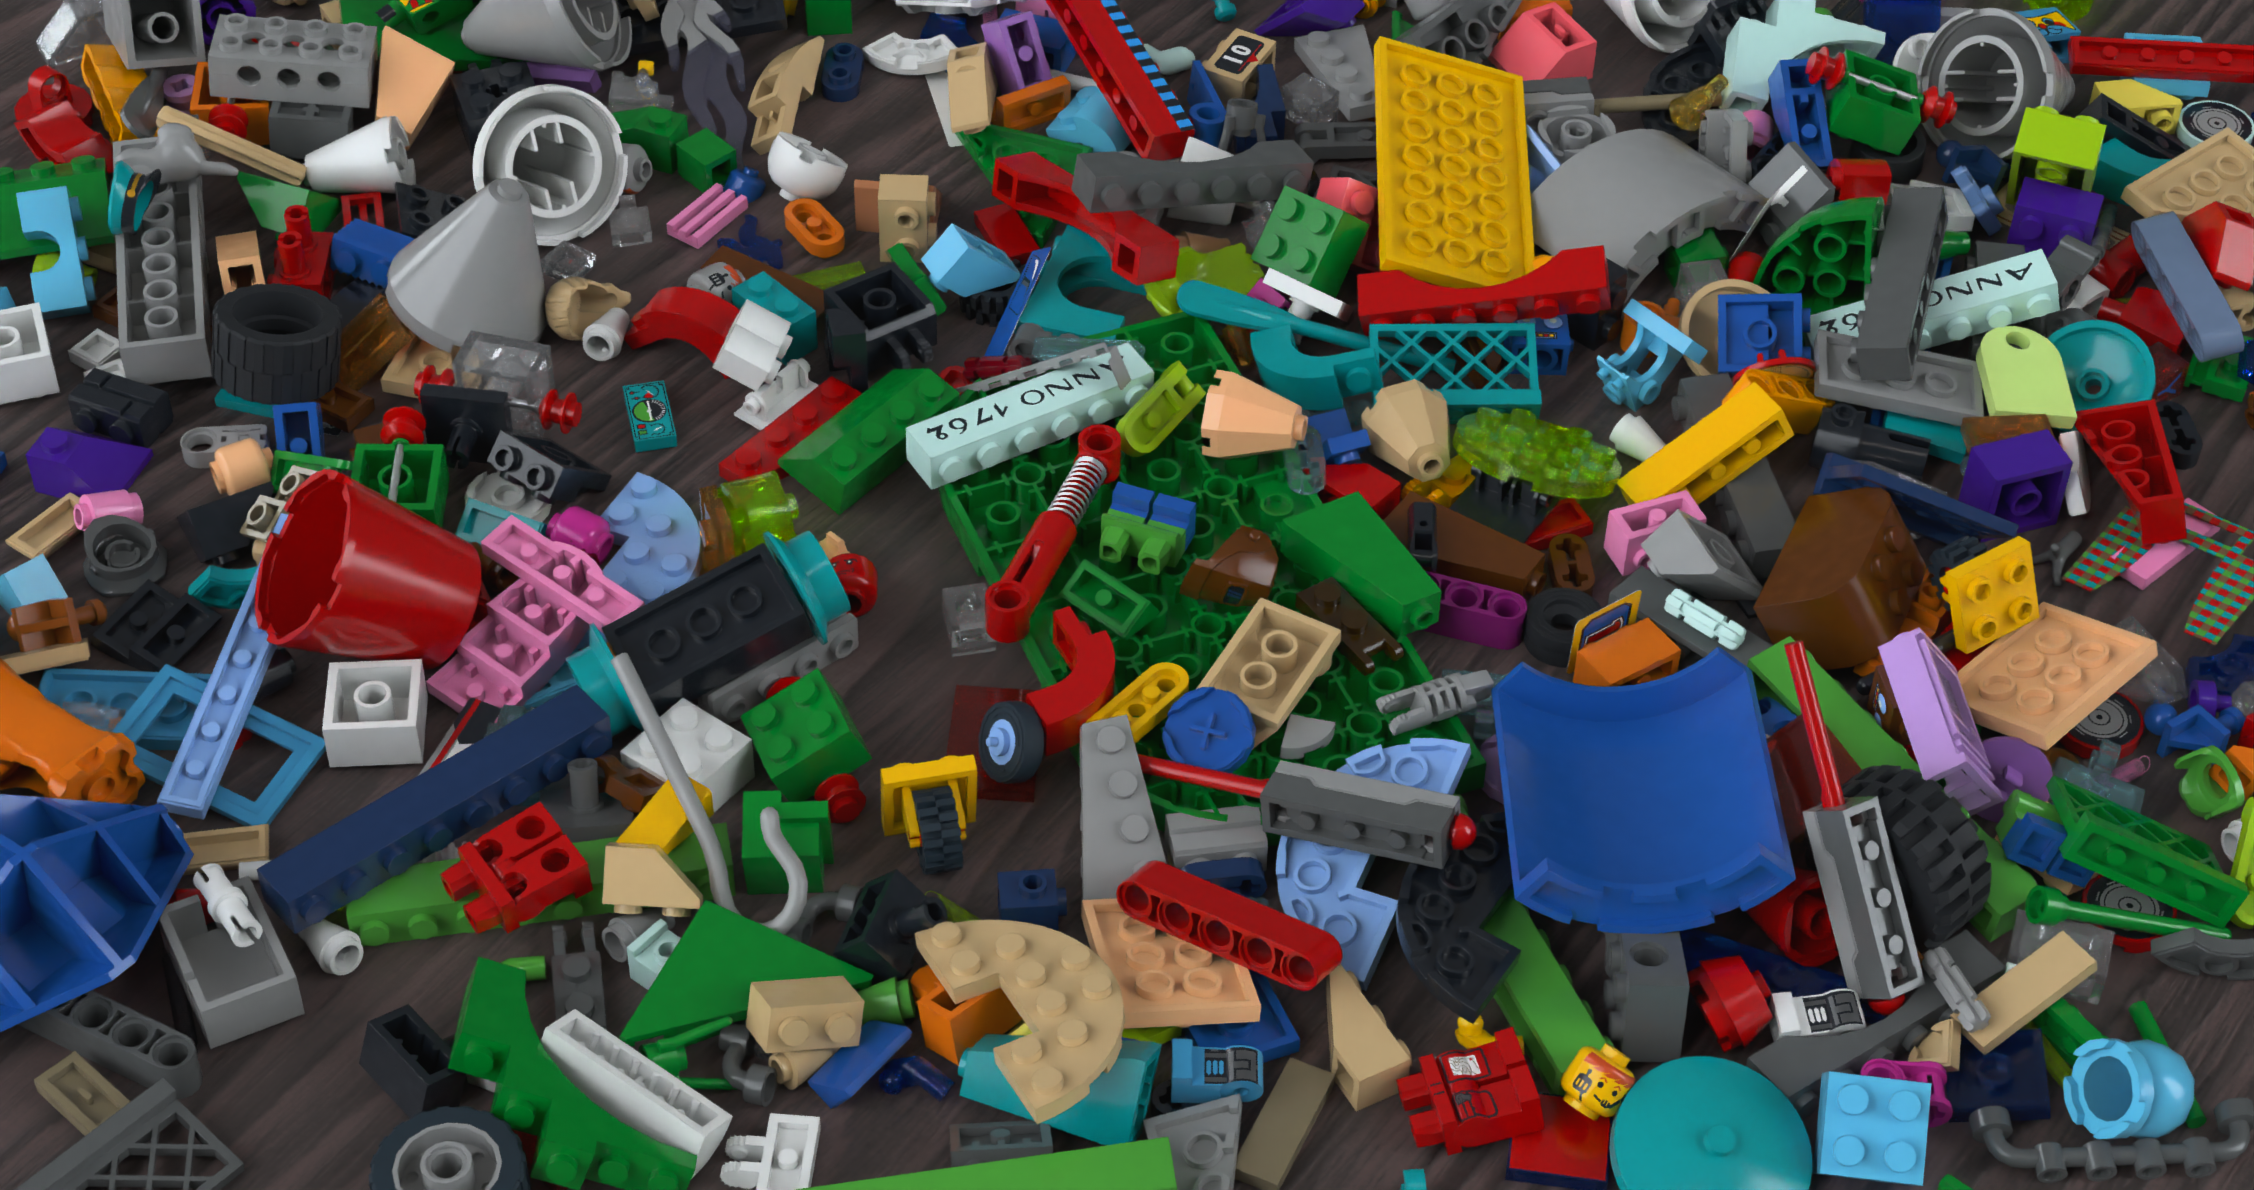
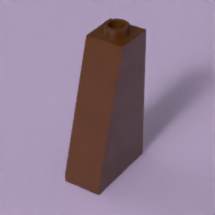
[1383,491,1547,602]

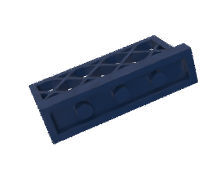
[1813,453,2019,546]

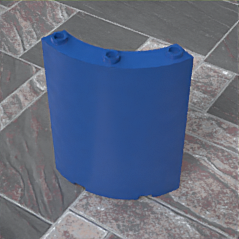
[1491,646,1796,934]

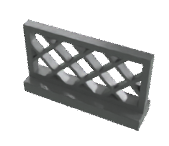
[15,1078,245,1190]

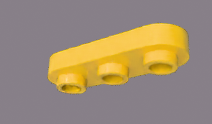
[1085,662,1189,744]

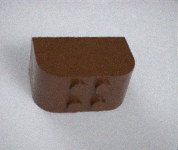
[1753,487,1926,670]

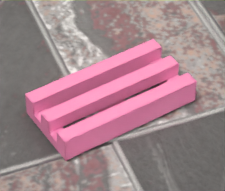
[666,183,748,249]

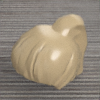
[544,277,632,341]

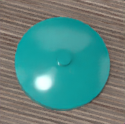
[1609,1056,1812,1190]

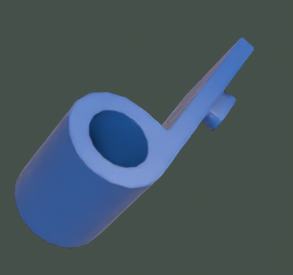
[1187,60,1226,148]

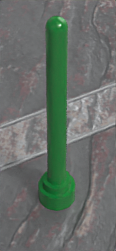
[2025,885,2232,939]

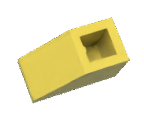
[2089,79,2183,134]

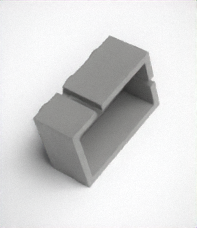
[158,876,305,1049]

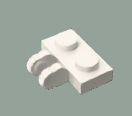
[720,1113,821,1190]

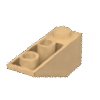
[947,42,998,134]
[1326,964,1412,1112]

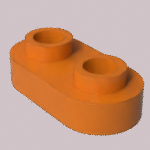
[784,198,845,258]

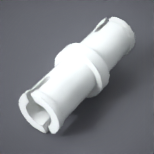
[193,863,263,947]

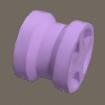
[163,74,195,115]

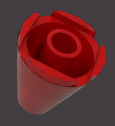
[1745,867,1839,967]

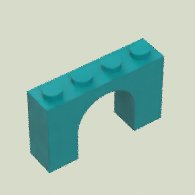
[1014,225,1147,350]

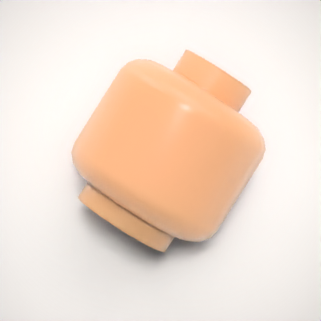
[209,438,274,496]

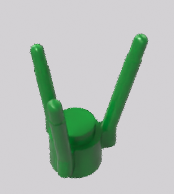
[638,1016,738,1090]

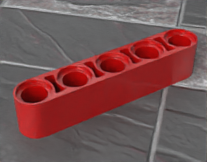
[1116,860,1343,991]

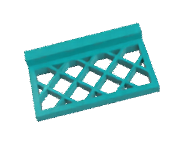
[1369,323,1542,424]

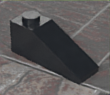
[2079,93,2191,159]

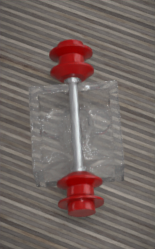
[414,330,582,437]

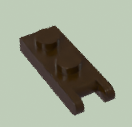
[1295,577,1404,676]

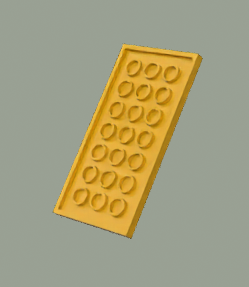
[1374,36,1535,289]

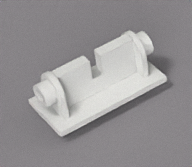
[734,358,819,430]

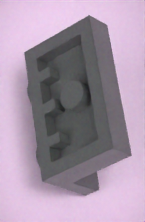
[949,1120,1053,1167]

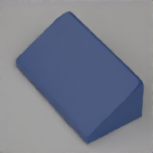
[808,1020,912,1109]

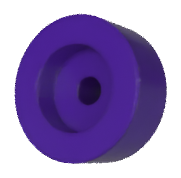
[2187,679,2232,718]

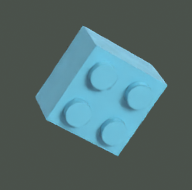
[1813,1071,1932,1186]

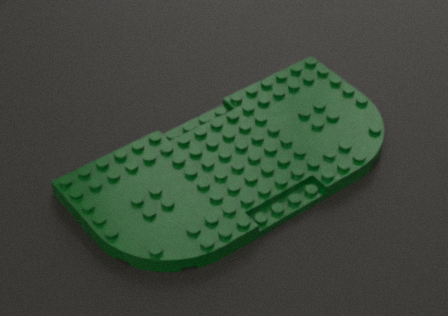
[938,312,1487,847]

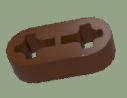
[1547,533,1595,597]

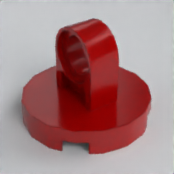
[14,65,95,128]

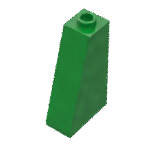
[1280,491,1442,637]

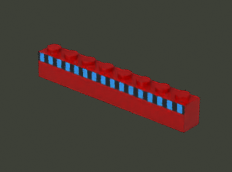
[1045,0,1195,161]

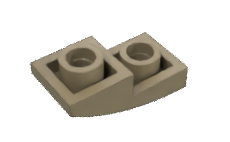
[239,465,318,543]

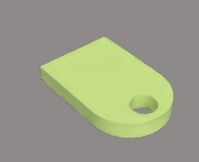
[1976,326,2077,429]

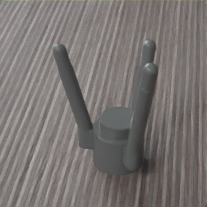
[1218,98,1266,153]

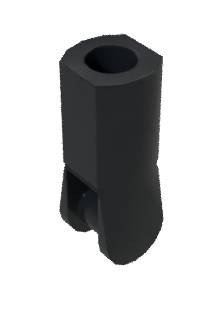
[1407,502,1438,572]

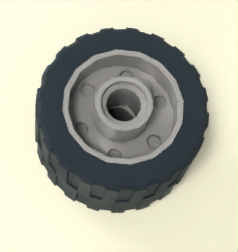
[369,1106,531,1190]

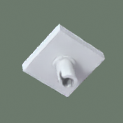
[1262,268,1354,345]

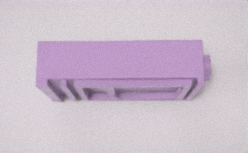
[1878,627,2004,816]

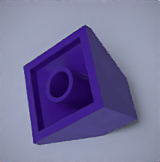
[1254,0,1365,36]
[26,427,154,498]

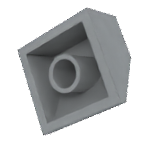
[1640,509,1763,600]

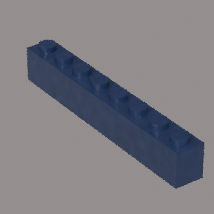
[257,684,613,934]

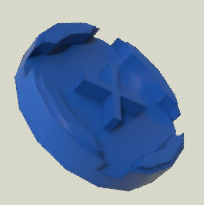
[1162,687,1256,774]

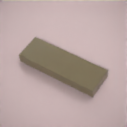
[1235,1057,1336,1190]

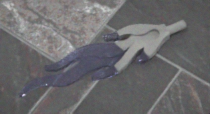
[661,0,747,170]

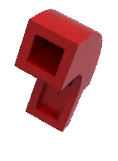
[624,287,740,379]
[1026,606,1115,756]

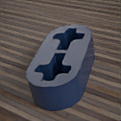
[1181,857,1267,900]

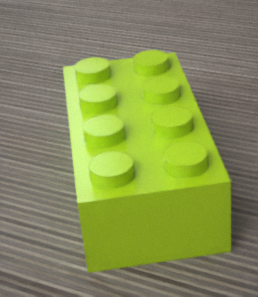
[2005,106,2107,205]

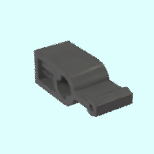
[2014,235,2102,336]

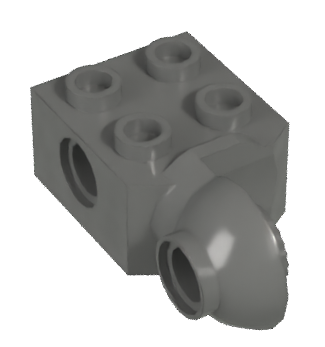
[1603,931,1690,1062]

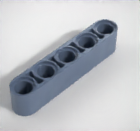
[2131,211,2244,363]

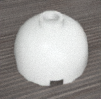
[768,132,848,201]

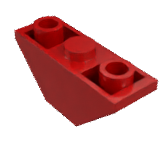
[2181,201,2254,291]

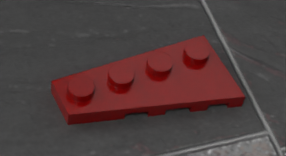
[718,376,862,494]

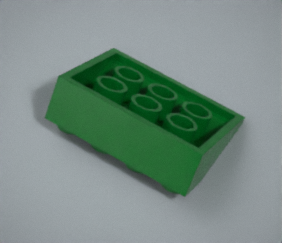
[0,155,115,260]

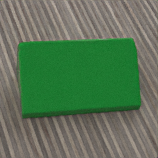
[1058,559,1160,640]

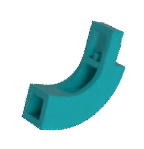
[2092,138,2172,207]
[1250,324,1384,410]

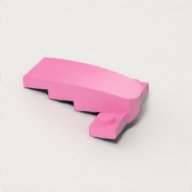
[426,515,645,734]

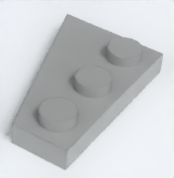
[1143,1093,1243,1190]

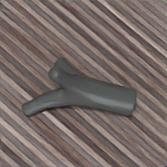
[2032,531,2082,587]

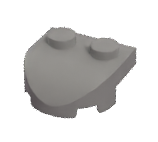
[1699,108,1754,183]

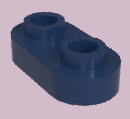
[821,42,864,102]

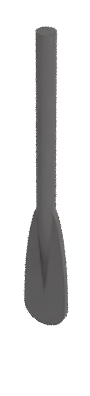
[120,66,171,138]

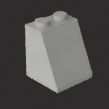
[102,0,206,69]

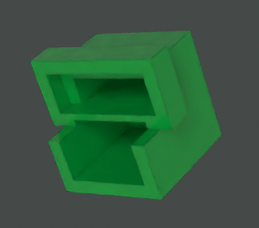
[742,790,834,895]

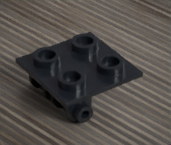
[395,182,468,239]
[1449,459,1559,543]

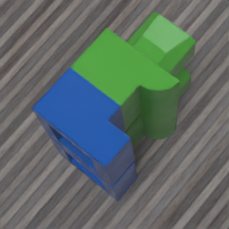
[1100,482,1196,575]
[1995,789,2095,888]

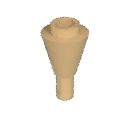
[769,1047,841,1090]

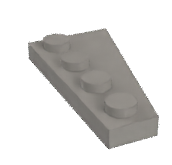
[1294,24,1376,122]
[1080,714,1167,907]

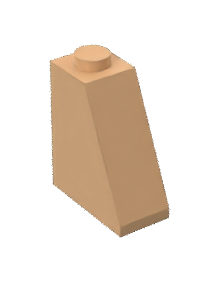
[374,26,455,151]
[215,230,266,295]

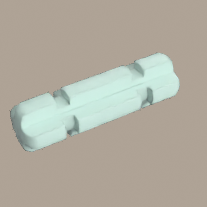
[1664,589,1746,650]

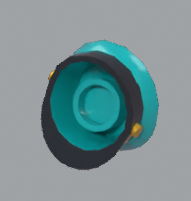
[108,160,162,235]

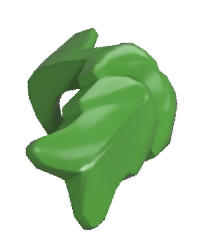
[2174,745,2254,820]

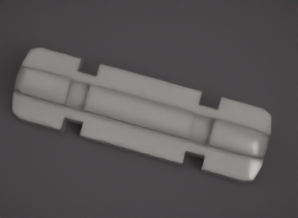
[1922,947,1991,1033]

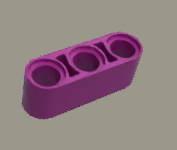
[1422,571,1527,650]

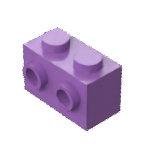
[981,11,1052,95]

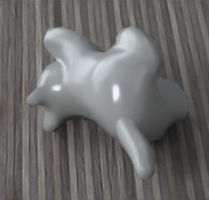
[114,123,239,185]

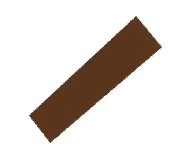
[700,245,824,319]

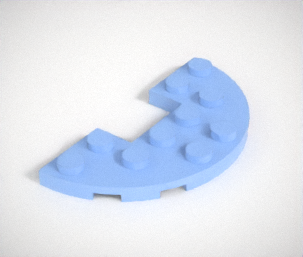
[575,472,702,649]
[1276,738,1471,991]

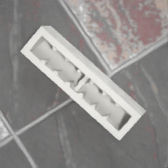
[541,1009,733,1179]

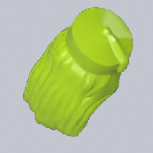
[1143,242,1265,317]

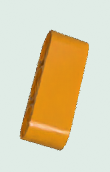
[1722,369,1835,434]

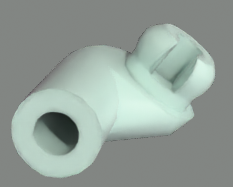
[1144,44,1195,75]

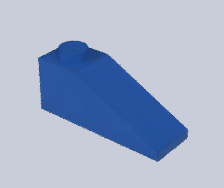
[1768,59,1833,170]

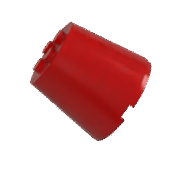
[255,469,481,670]

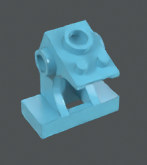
[1596,298,1708,412]

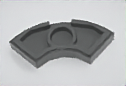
[2151,927,2254,980]

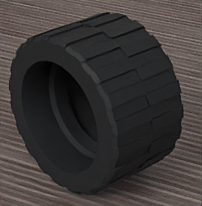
[211,283,342,405]

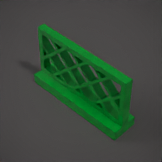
[2046,775,2250,929]

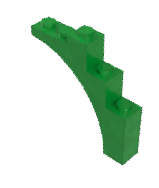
[448,956,697,1190]

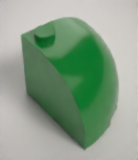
[1753,197,1885,315]

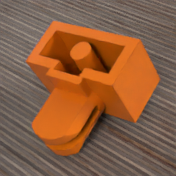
[910,965,1023,1066]

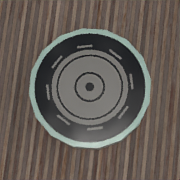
[2176,100,2254,148]

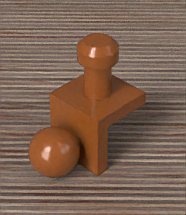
[7,597,108,652]

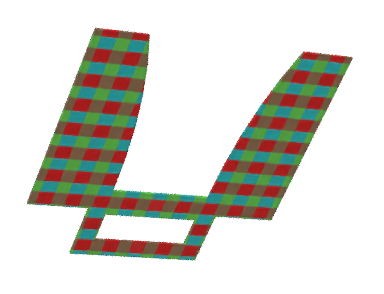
[2061,503,2254,646]

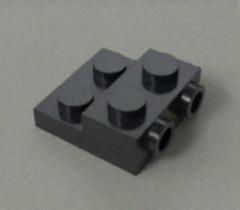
[487,430,612,505]

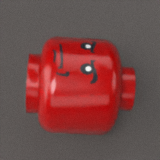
[829,553,878,618]

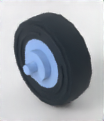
[978,701,1044,784]

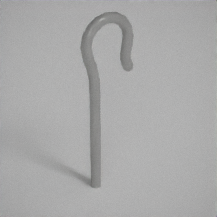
[611,653,808,935]

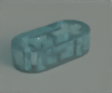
[1282,425,1326,495]

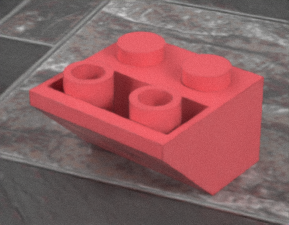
[1488,2,1597,81]
[1316,177,1382,273]

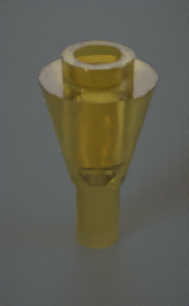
[1669,74,1728,131]

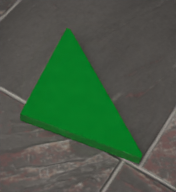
[955,124,1093,248]
[619,899,874,1047]

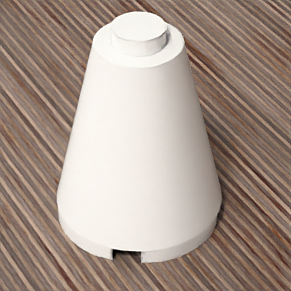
[302,116,416,194]

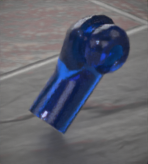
[878,1056,955,1102]

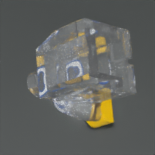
[608,60,674,113]

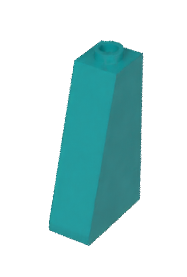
[958,1034,1162,1145]

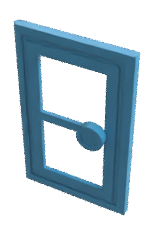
[112,664,326,826]

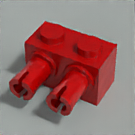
[267,205,337,299]

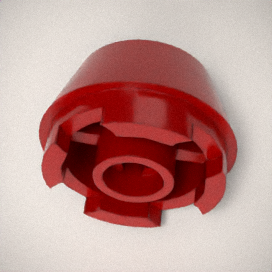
[1687,955,1773,1053]

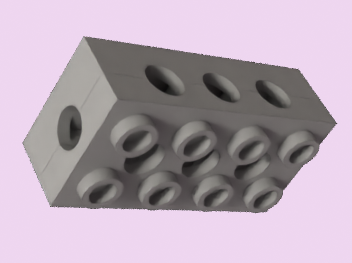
[208,13,378,108]

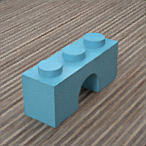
[16,186,96,320]

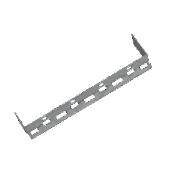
[955,342,1131,397]

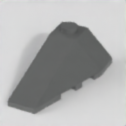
[1394,0,1522,64]

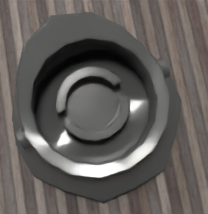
[83,515,168,597]

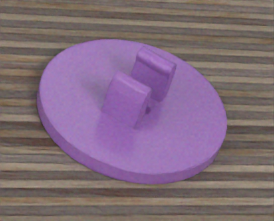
[1976,736,2053,822]

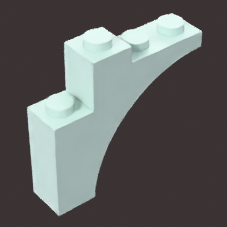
[1719,0,1886,113]

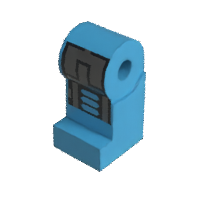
[1171,1038,1264,1103]

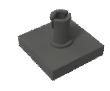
[540,758,635,843]

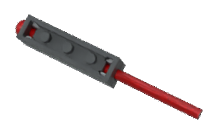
[1784,640,1925,1015]
[1138,754,1477,869]

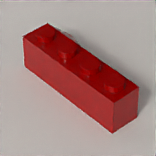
[2074,399,2187,545]

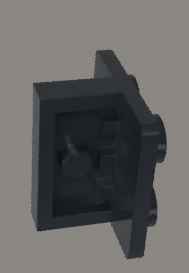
[1687,0,1768,63]

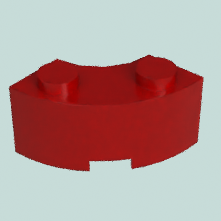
[14,100,113,174]
[1824,158,1892,205]

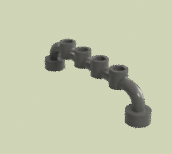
[719,883,864,1107]
[1969,1097,2254,1183]

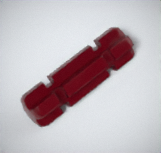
[963,355,1033,381]

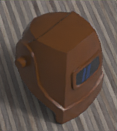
[1179,525,1279,607]

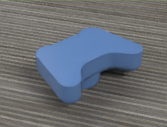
[1950,165,2004,236]

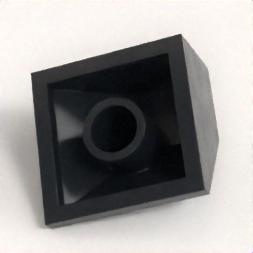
[177,481,274,566]

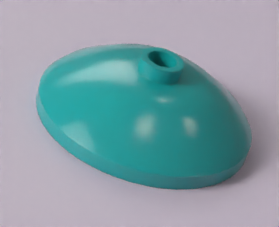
[2047,320,2156,438]

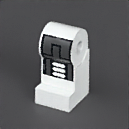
[1769,989,1867,1042]

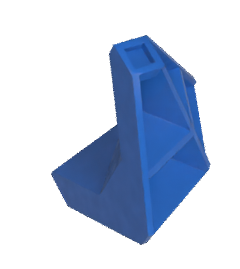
[0,794,194,1032]

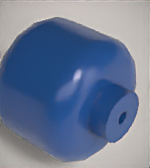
[723,166,766,203]

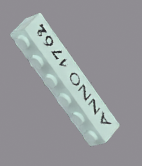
[1803,249,2060,362]
[906,342,1154,490]

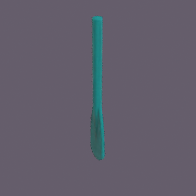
[1176,280,1456,373]

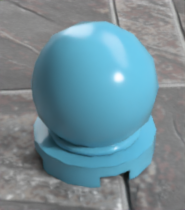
[2063,1038,2195,1139]

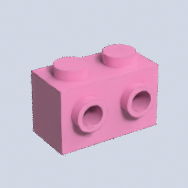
[1603,490,1707,576]

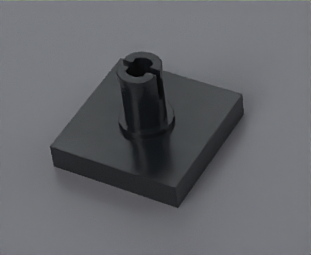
[420,383,513,469]

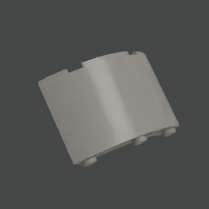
[1531,129,1769,303]

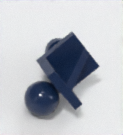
[1936,140,2012,194]

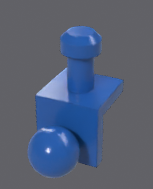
[2143,702,2245,765]

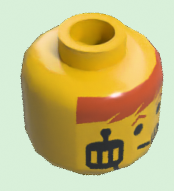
[1560,1043,1636,1121]

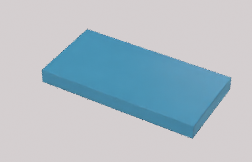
[38,668,211,751]

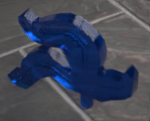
[717,214,783,270]

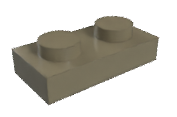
[34,1051,131,1136]

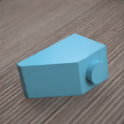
[921,223,1021,297]
[0,553,68,616]

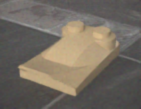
[1196,597,1341,750]

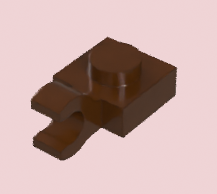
[594,755,665,813]

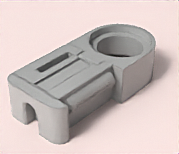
[180,424,270,469]

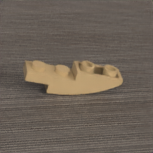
[747,36,825,155]

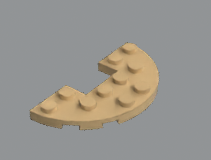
[915,920,1125,1124]

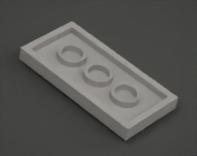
[1814,329,1984,430]

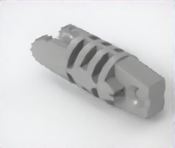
[1376,669,1494,736]

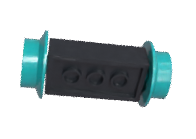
[565,530,851,737]

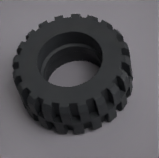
[1803,765,1992,953]

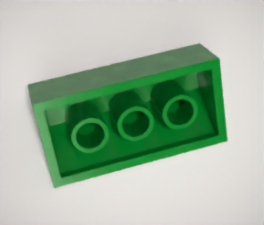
[778,368,960,515]

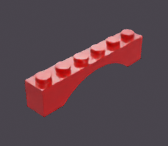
[992,151,1180,286]
[1357,245,1611,338]

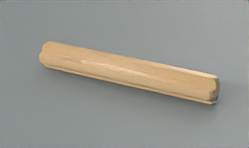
[156,106,307,187]

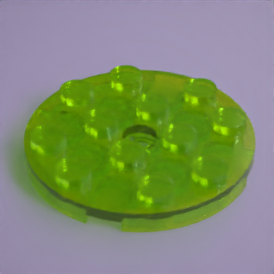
[1452,407,1622,499]

